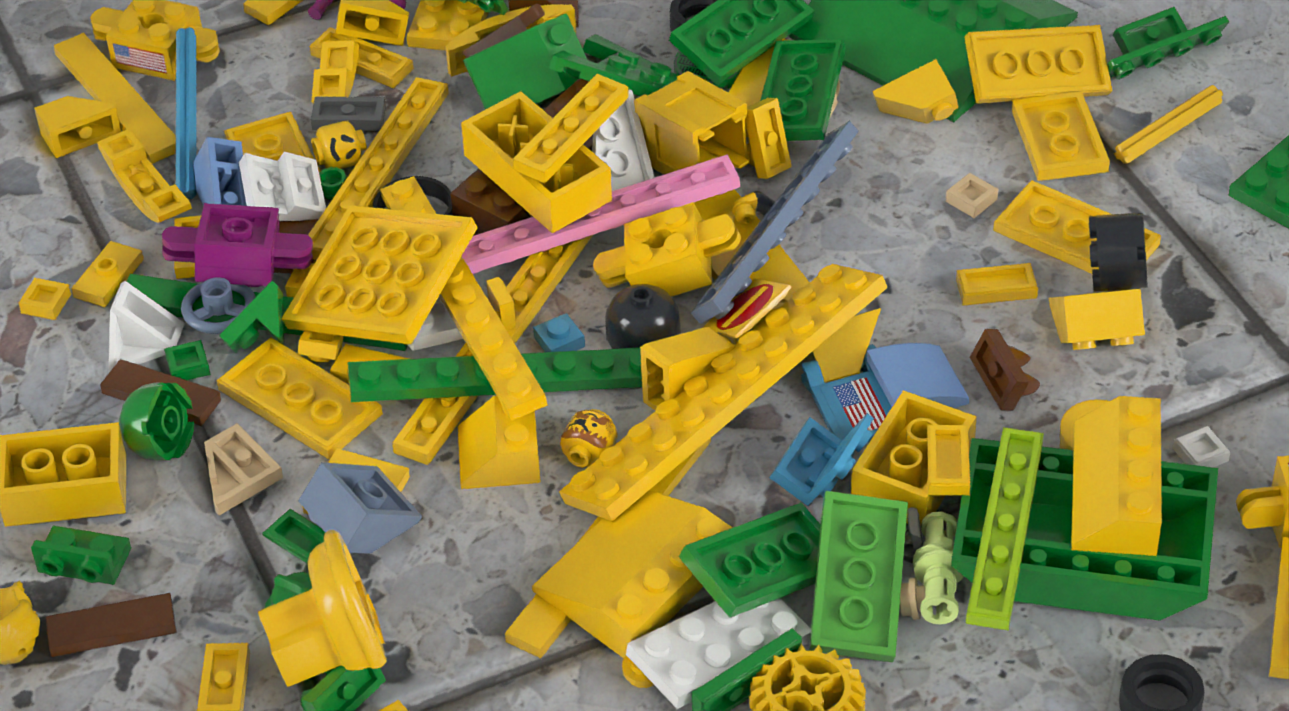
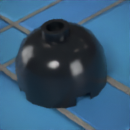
[605,284,681,349]

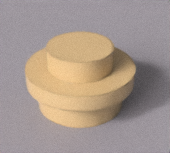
[900,578,925,620]

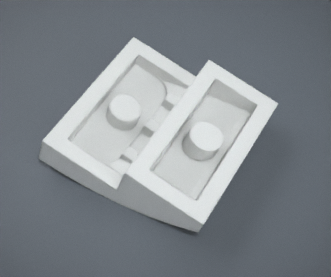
[239,152,326,221]

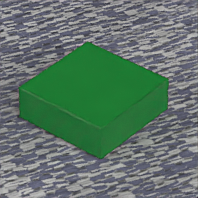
[164,340,211,380]

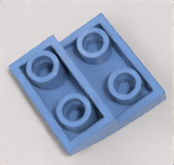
[867,343,969,408]

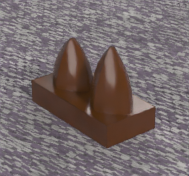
[969,329,1040,411]

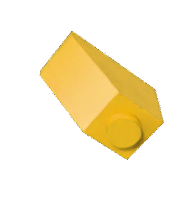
[335,0,409,46]
[872,59,959,124]
[34,96,121,158]

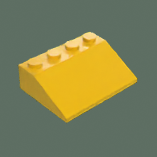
[532,490,733,659]

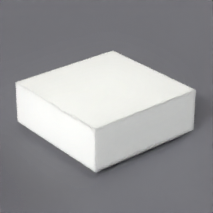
[1173,426,1230,468]

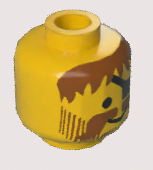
[560,409,618,468]

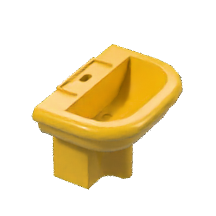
[258,530,387,687]

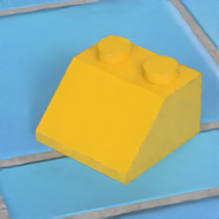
[1049,289,1145,350]
[457,395,541,489]

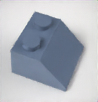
[298,462,423,554]

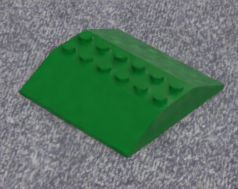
[789,0,1078,122]

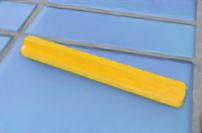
[1114,85,1223,164]

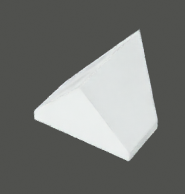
[108,281,185,374]

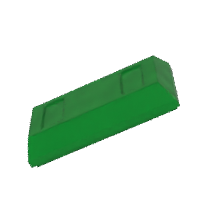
[262,509,326,564]

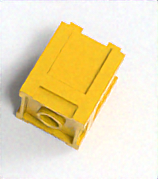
[634,71,750,175]

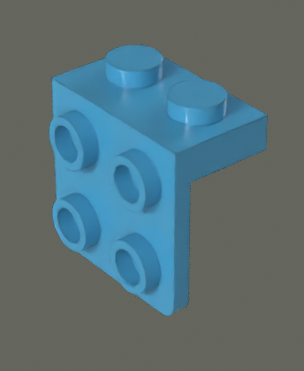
[769,413,874,506]

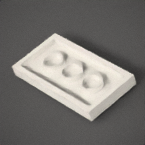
[626,598,811,709]

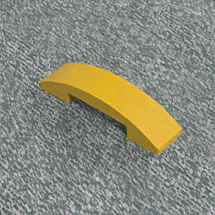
[445,4,576,77]
[97,129,192,223]

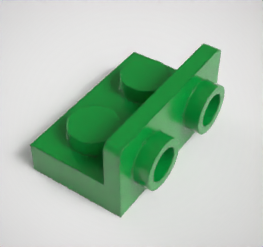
[31,525,131,585]

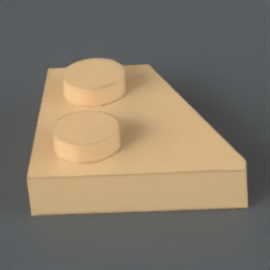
[204,423,283,516]

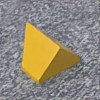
[813,308,881,383]

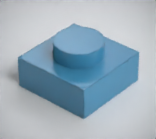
[533,313,585,352]

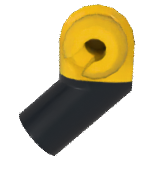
[732,191,775,224]

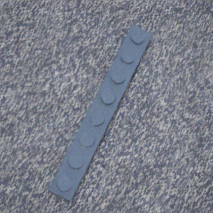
[691,121,859,324]

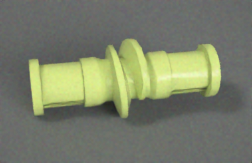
[913,511,964,625]

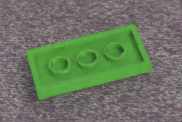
[809,491,908,663]

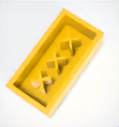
[461,91,612,234]

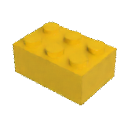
[851,390,977,524]
[0,422,126,527]

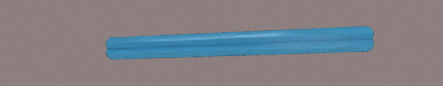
[176,27,197,199]

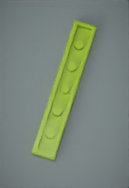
[966,427,1044,631]

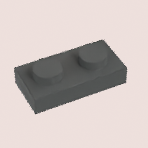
[311,97,386,131]

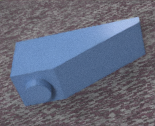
[193,137,247,206]

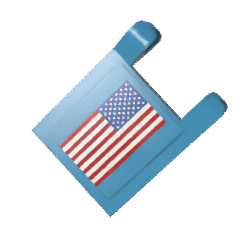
[801,344,892,442]

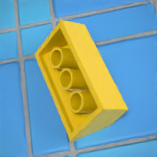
[1071,396,1162,556]

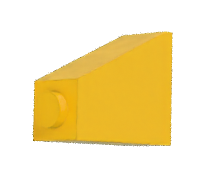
[640,327,736,411]

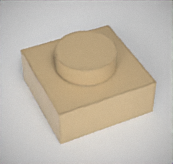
[946,173,998,218]

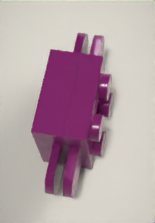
[162,203,313,287]

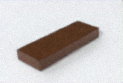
[100,359,221,426]
[46,593,177,657]

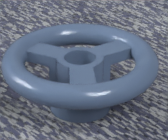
[181,277,256,334]

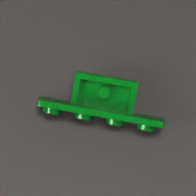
[1107,6,1229,79]

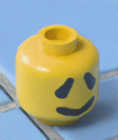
[311,121,367,169]

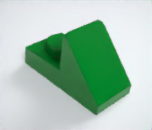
[219,281,284,353]

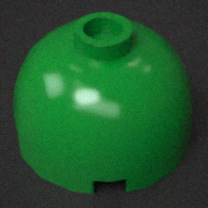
[119,383,194,461]

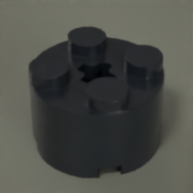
[1089,213,1148,292]

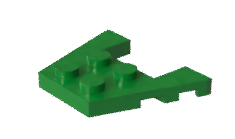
[549,34,678,97]

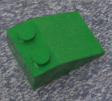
[463,13,588,110]

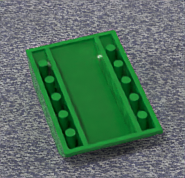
[951,438,1218,621]

